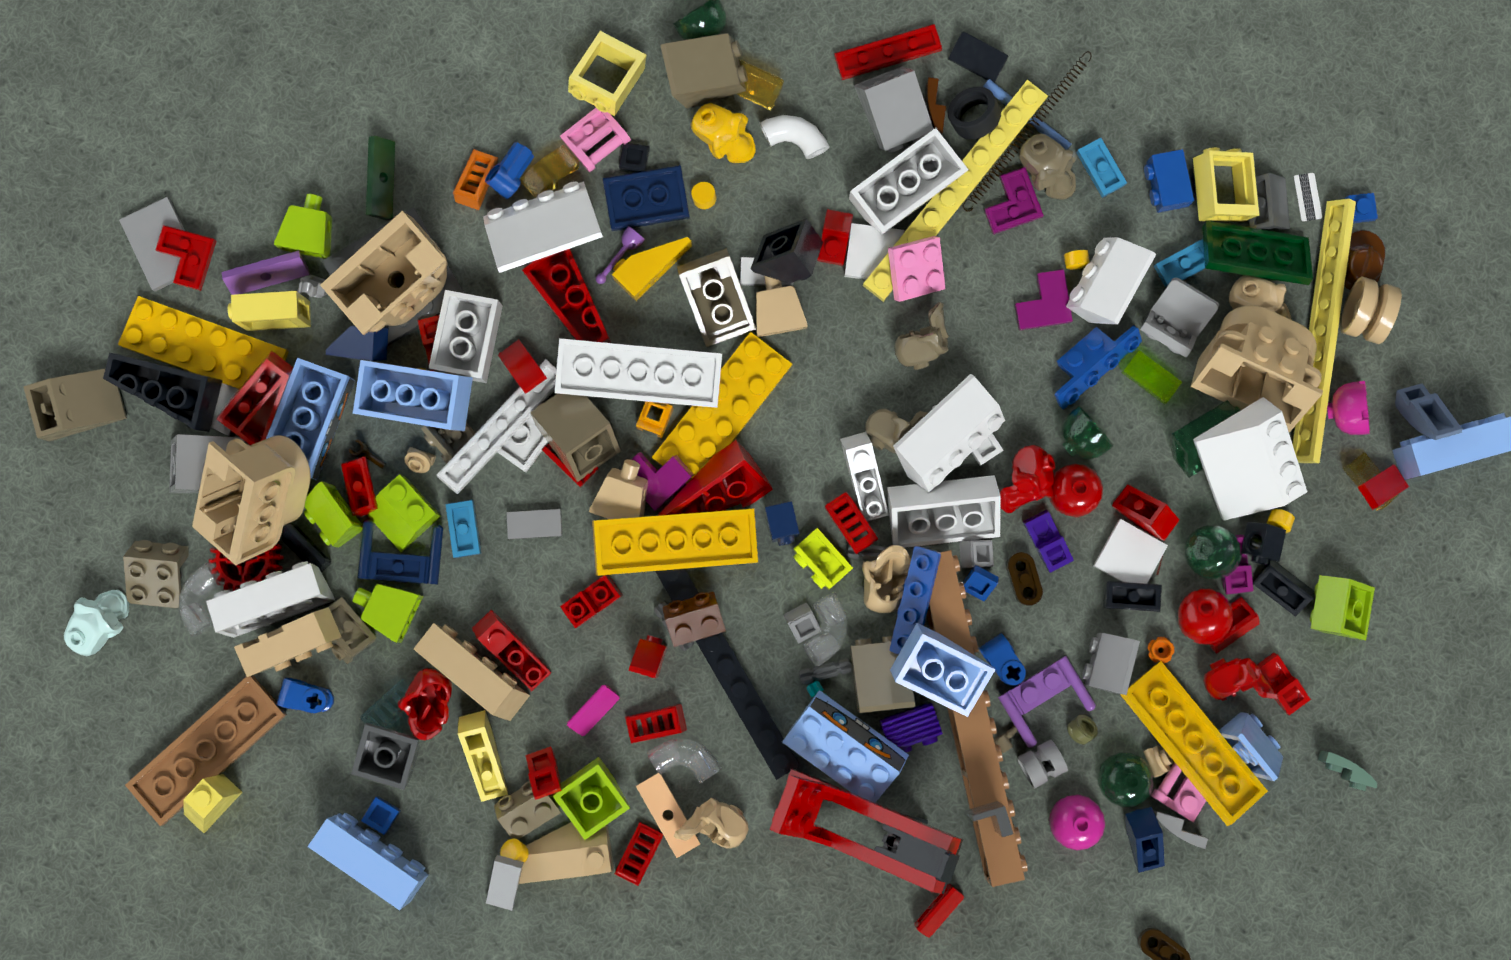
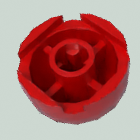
[1049,463,1103,518]
[1178,589,1233,645]

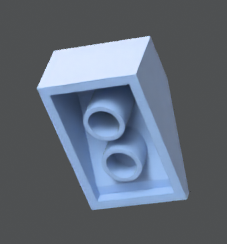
[890,623,995,717]
[1218,712,1283,781]

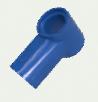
[485,142,534,199]

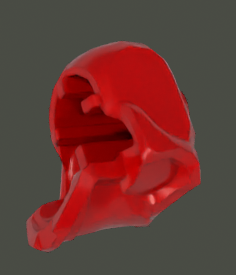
[1000,445,1055,513]
[1203,658,1280,701]
[398,668,452,740]

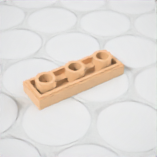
[636,772,701,858]

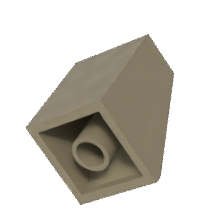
[660,33,748,108]
[530,393,621,482]
[850,636,915,713]

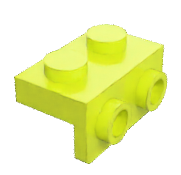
[793,528,853,590]

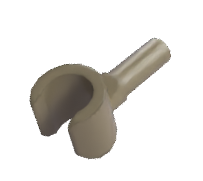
[994,725,1018,753]

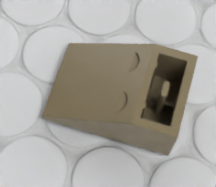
[23,369,127,441]

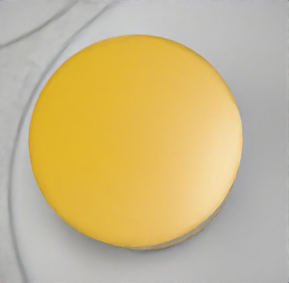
[691,182,717,209]
[1064,250,1090,270]
[1267,509,1295,533]
[500,839,529,864]

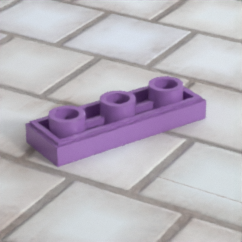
[222,251,309,295]

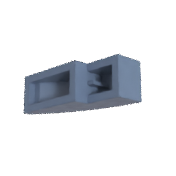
[1395,384,1462,440]

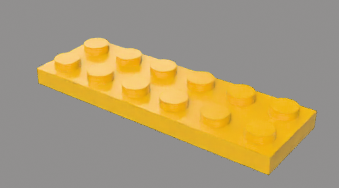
[118,296,289,389]
[652,332,793,485]
[592,509,758,576]
[1120,661,1268,826]

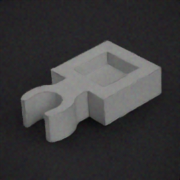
[297,274,328,298]

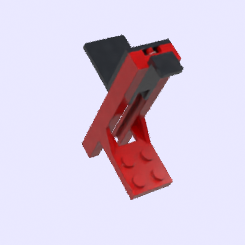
[770,769,963,894]

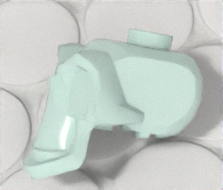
[64,590,129,656]

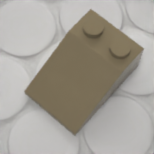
[677,248,756,347]

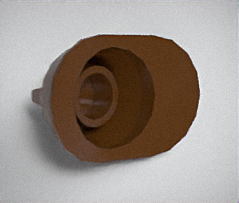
[1344,230,1385,290]

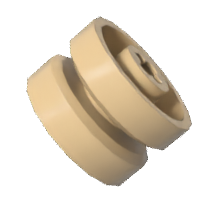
[1340,277,1402,344]

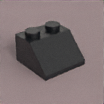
[750,218,823,284]

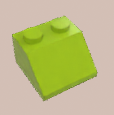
[367,474,441,552]
[303,481,363,548]
[1310,575,1375,641]
[553,757,630,840]

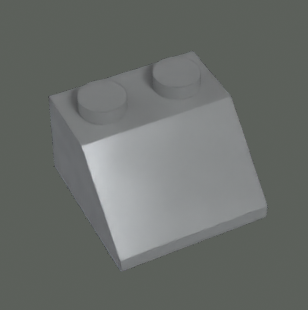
[1082,633,1140,695]

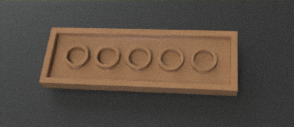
[125,675,287,826]

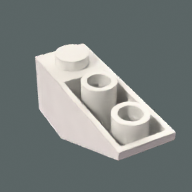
[840,432,889,521]

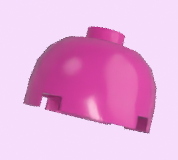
[1327,381,1370,435]
[1049,794,1105,850]

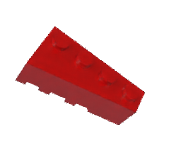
[522,249,611,343]

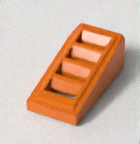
[453,149,498,210]

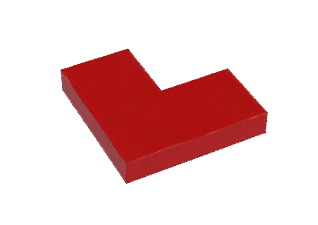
[155,225,217,291]

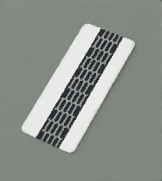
[1294,173,1322,221]

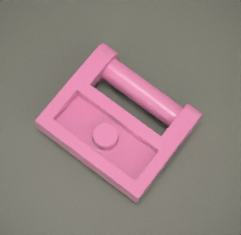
[560,108,631,173]
[1151,762,1206,822]

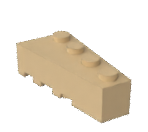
[414,623,530,721]

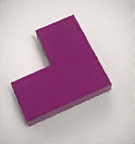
[984,167,1044,235]
[1015,269,1073,331]
[621,452,694,511]

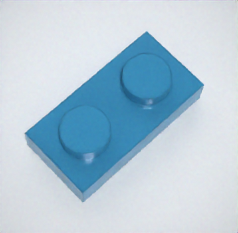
[1076,138,1127,198]
[1154,239,1205,287]
[445,500,482,558]

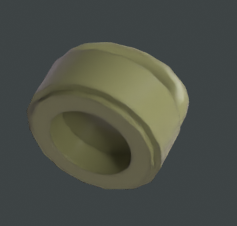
[1067,714,1098,745]

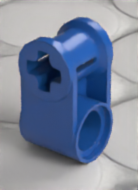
[979,633,1026,685]
[277,677,334,713]

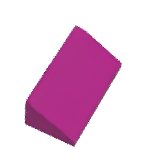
[567,684,620,736]

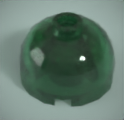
[673,0,726,40]
[1061,406,1113,459]
[1184,525,1241,579]
[1098,752,1154,807]

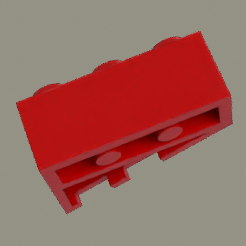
[216,350,294,445]

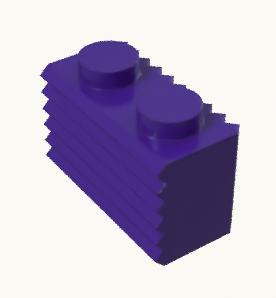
[879,702,943,753]

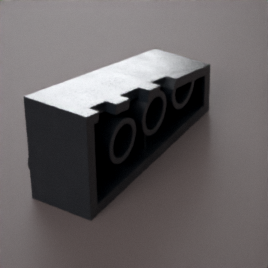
[103,352,222,432]

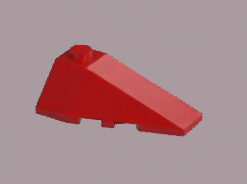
[658,440,773,516]

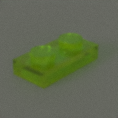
[1121,350,1182,405]

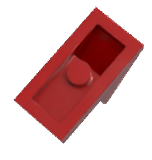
[817,209,853,266]

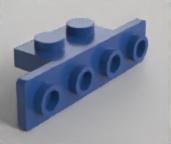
[1054,325,1142,409]
[890,546,941,654]

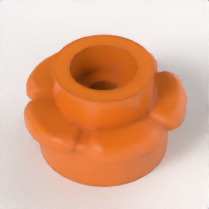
[1148,637,1175,664]

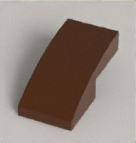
[925,77,946,135]

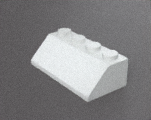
[849,128,968,234]
[893,374,1005,493]
[887,475,1000,548]
[206,562,335,638]

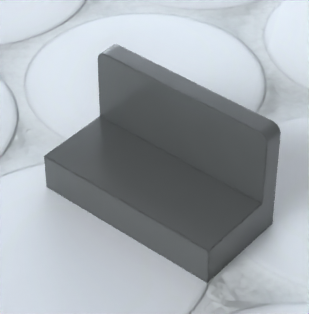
[1249,173,1290,230]
[966,801,1014,837]

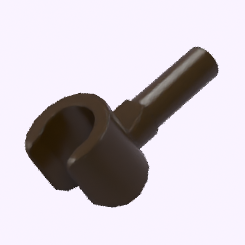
[348,440,386,469]

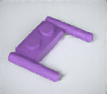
[998,656,1096,748]

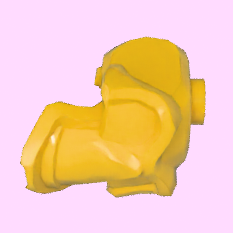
[691,103,756,163]

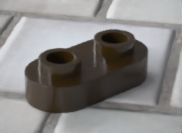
[1007,552,1043,606]
[1138,928,1191,960]

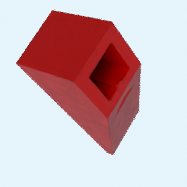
[472,609,551,691]

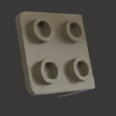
[123,540,189,608]

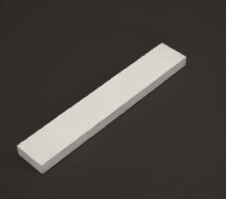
[437,359,557,494]

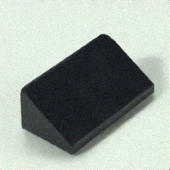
[948,31,1009,83]
[282,523,331,573]
[1253,561,1314,617]
[1103,581,1162,612]

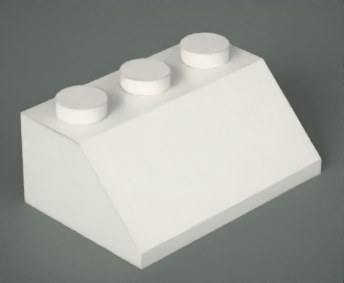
[1066,237,1156,324]
[429,290,503,383]

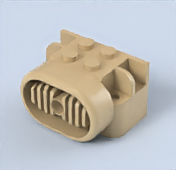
[320,211,447,335]
[1191,306,1323,433]
[192,435,311,565]

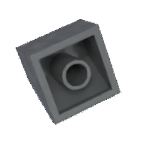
[351,723,419,790]

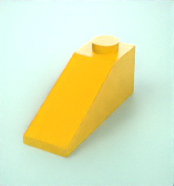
[612,237,692,301]

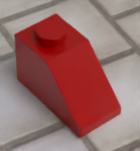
[1112,484,1180,541]
[628,635,667,678]

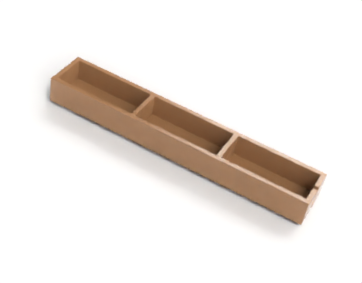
[927,550,1028,887]

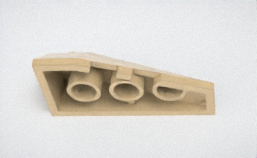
[519,822,614,884]

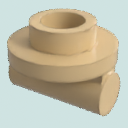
[405,447,436,473]
[1144,746,1173,777]

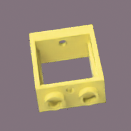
[568,31,647,116]
[1193,147,1259,222]
[228,291,311,331]

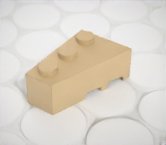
[234,607,341,677]

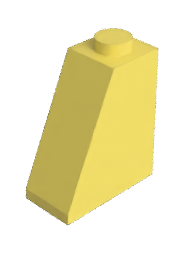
[183,774,242,833]

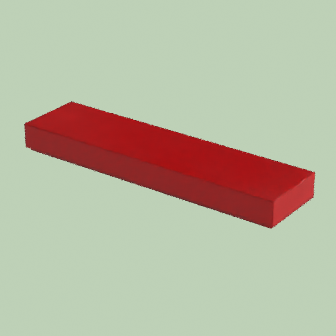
[834,24,942,80]

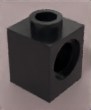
[1241,522,1286,565]

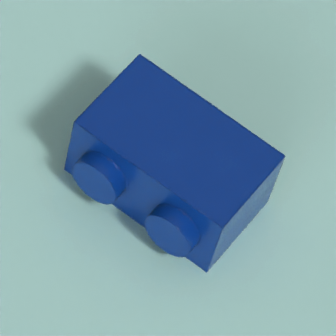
[1144,149,1194,213]

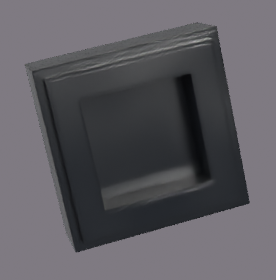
[619,143,650,173]

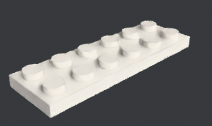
[555,338,722,408]

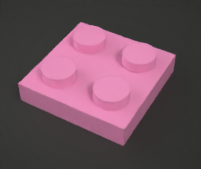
[888,236,945,302]

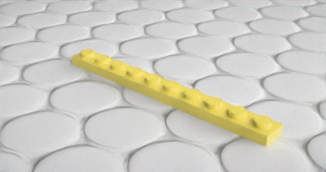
[863,80,1048,302]
[1293,199,1356,463]

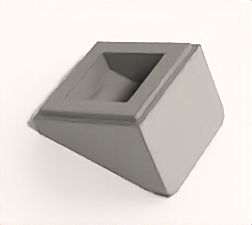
[959,540,994,569]
[783,603,822,644]

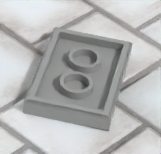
[119,197,185,292]

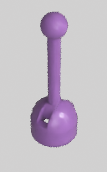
[595,226,645,284]

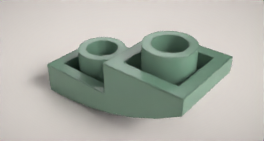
[1318,750,1378,791]

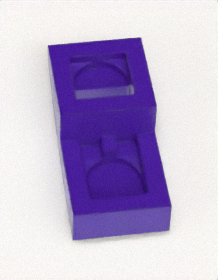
[1023,510,1074,573]

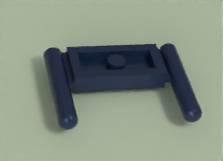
[358,520,443,585]

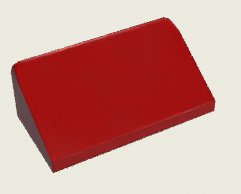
[341,457,378,516]
[1210,597,1260,654]
[914,884,964,938]

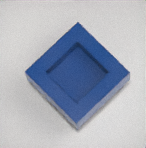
[1345,193,1378,223]
[963,565,999,601]
[361,796,401,835]

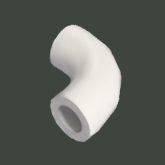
[759,115,830,159]

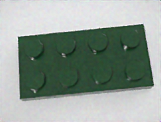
[1202,221,1313,285]

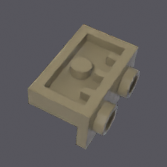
[329,597,376,664]

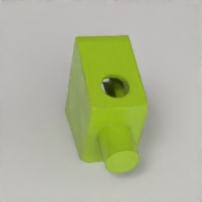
[274,194,332,259]
[353,584,423,643]

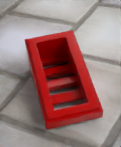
[825,492,879,554]
[625,704,687,743]
[614,822,664,886]

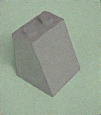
[854,66,933,153]
[169,434,245,493]

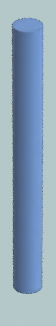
[983,79,1072,150]

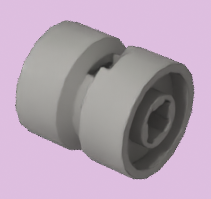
[1017,739,1068,789]

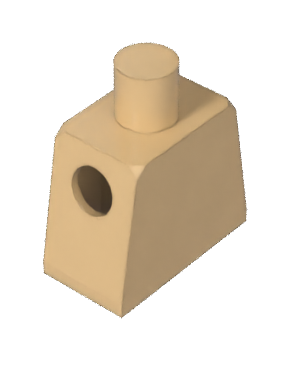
[756,276,808,337]
[589,459,648,519]

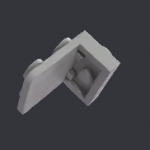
[1140,278,1219,358]

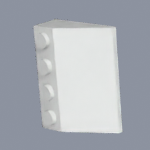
[483,181,603,273]
[1193,397,1307,520]

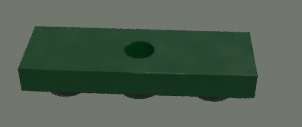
[366,136,395,220]

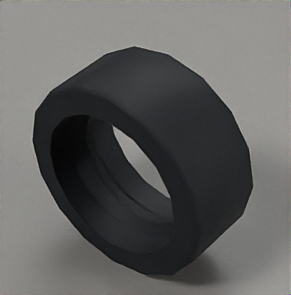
[948,87,1001,139]

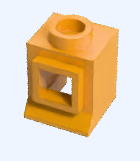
[636,401,674,438]

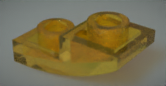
[520,145,579,198]

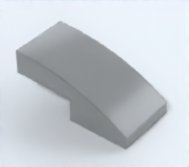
[1153,810,1208,849]

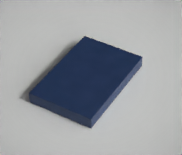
[603,165,690,231]

